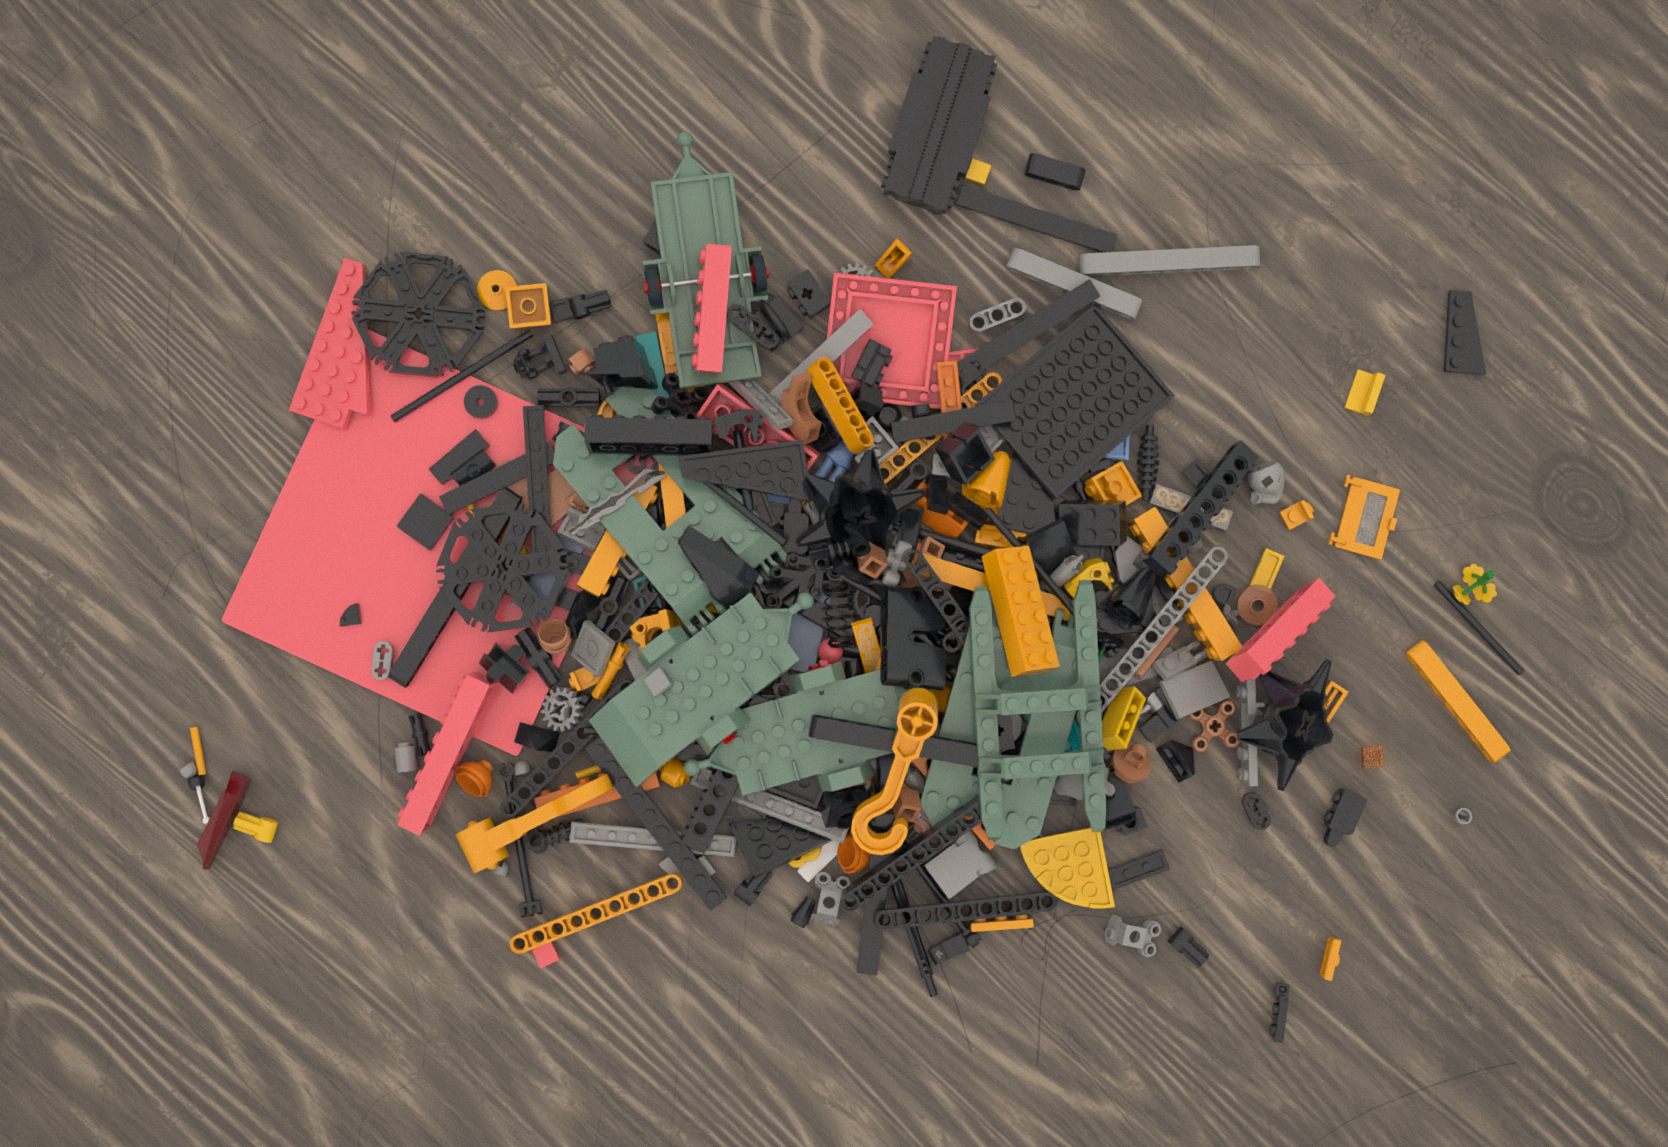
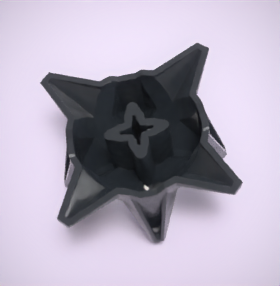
[795,450,926,550]
[1236,659,1334,791]

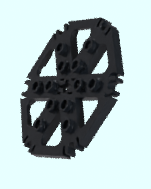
[351,252,485,378]
[436,503,570,633]

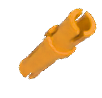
[591,642,630,700]

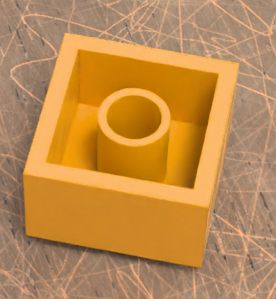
[505,283,551,330]

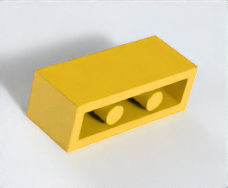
[1102,686,1146,750]

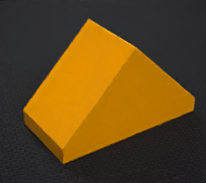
[874,238,912,279]

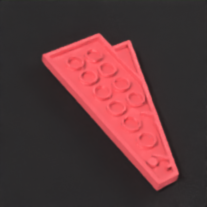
[289,258,370,430]

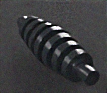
[1137,425,1160,501]

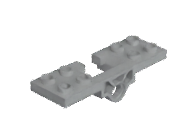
[1236,676,1264,786]

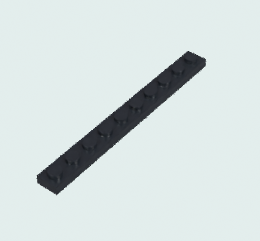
[584,736,727,911]

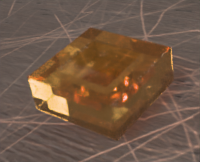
[1361,746,1385,768]

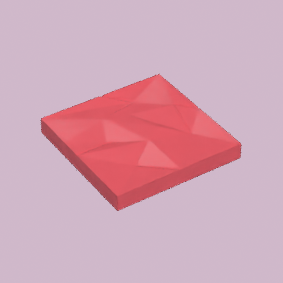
[827,273,957,409]

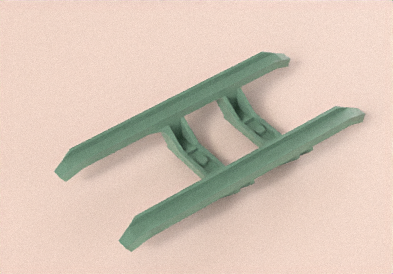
[969,580,1106,840]

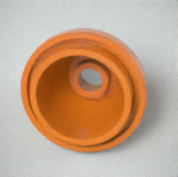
[455,759,493,797]
[837,832,871,874]

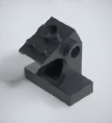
[513,332,567,380]
[714,409,763,442]

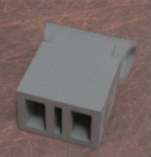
[922,830,998,899]

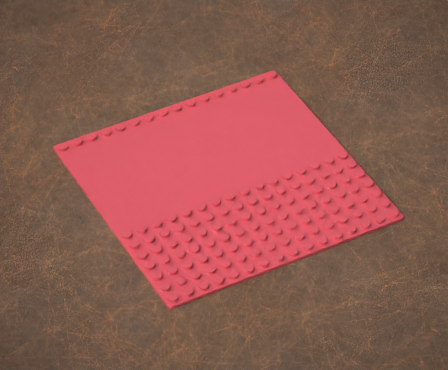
[222,330,653,756]

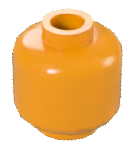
[659,758,690,788]

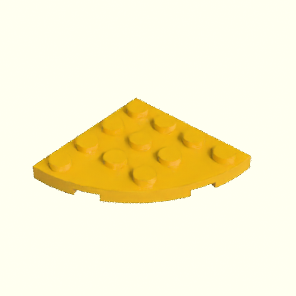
[1019,827,1115,908]

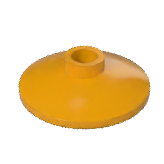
[477,270,517,311]

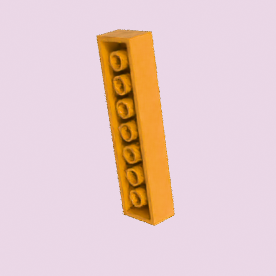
[1128,507,1242,661]

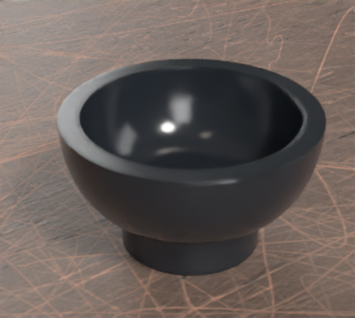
[873,403,902,432]

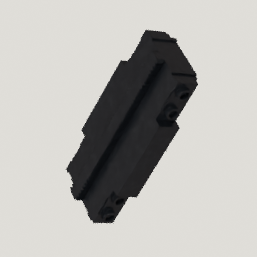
[881,36,997,215]

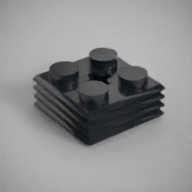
[811,403,843,453]

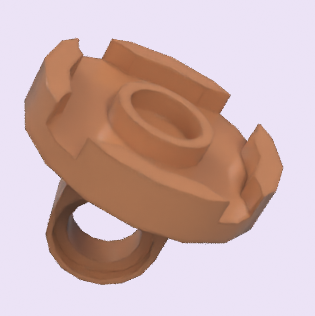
[1110,744,1151,784]

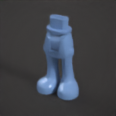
[814,440,855,482]

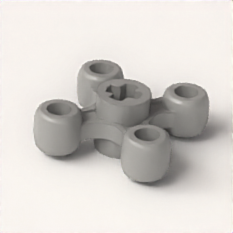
[880,532,912,586]

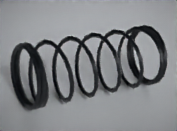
[822,581,854,648]

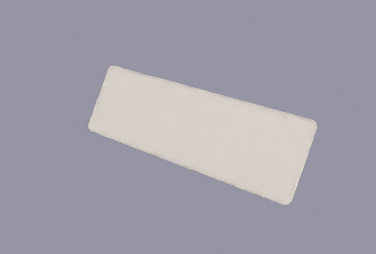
[797,840,839,882]

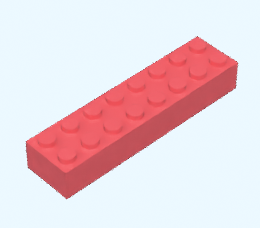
[397,671,497,836]

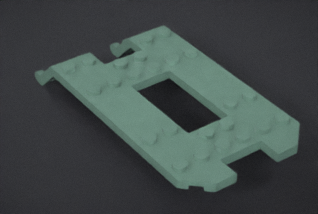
[553,387,791,636]
[920,593,1098,849]

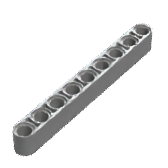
[1079,245,1261,277]

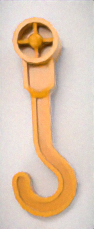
[851,688,938,855]
[455,774,614,873]

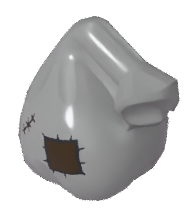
[1247,461,1285,506]

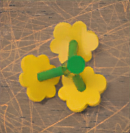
[1453,563,1497,605]

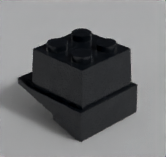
[587,335,658,395]

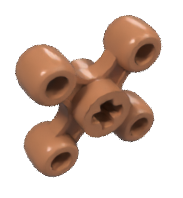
[1188,700,1240,752]

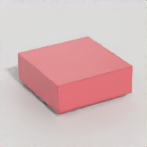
[532,942,560,969]

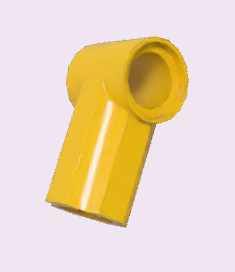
[233,812,278,843]

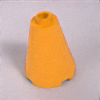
[964,451,1011,510]

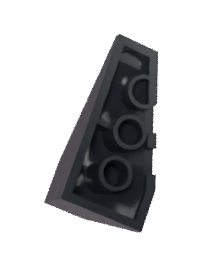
[678,526,760,609]

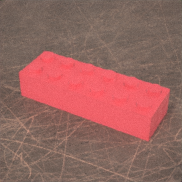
[691,244,732,374]
[697,383,821,472]
[1225,578,1335,682]

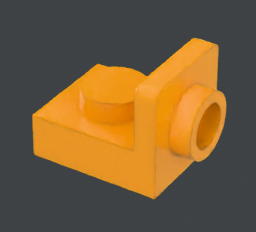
[1278,500,1314,530]
[568,667,600,692]

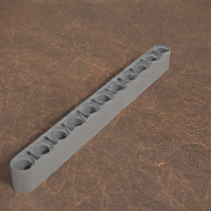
[1077,545,1228,722]

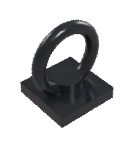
[753,295,803,353]

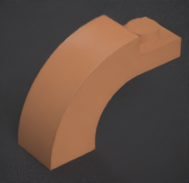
[782,372,822,445]

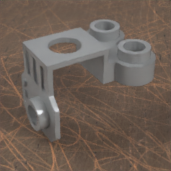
[811,872,851,927]
[1105,914,1161,958]

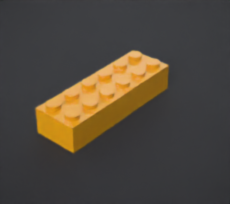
[982,546,1060,678]

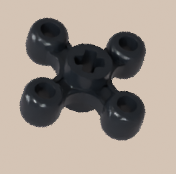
[651,373,708,419]

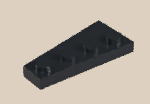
[1443,290,1486,375]

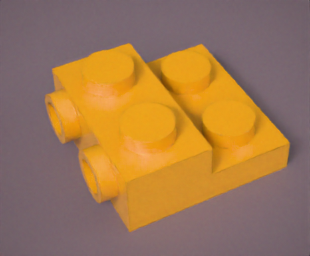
[1084,461,1142,505]

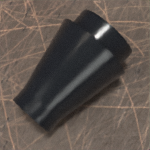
[790,896,816,928]

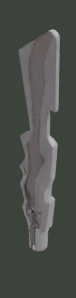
[568,469,667,537]

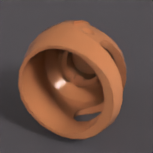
[537,619,571,654]

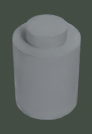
[394,742,418,773]

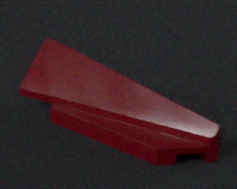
[197,770,252,870]

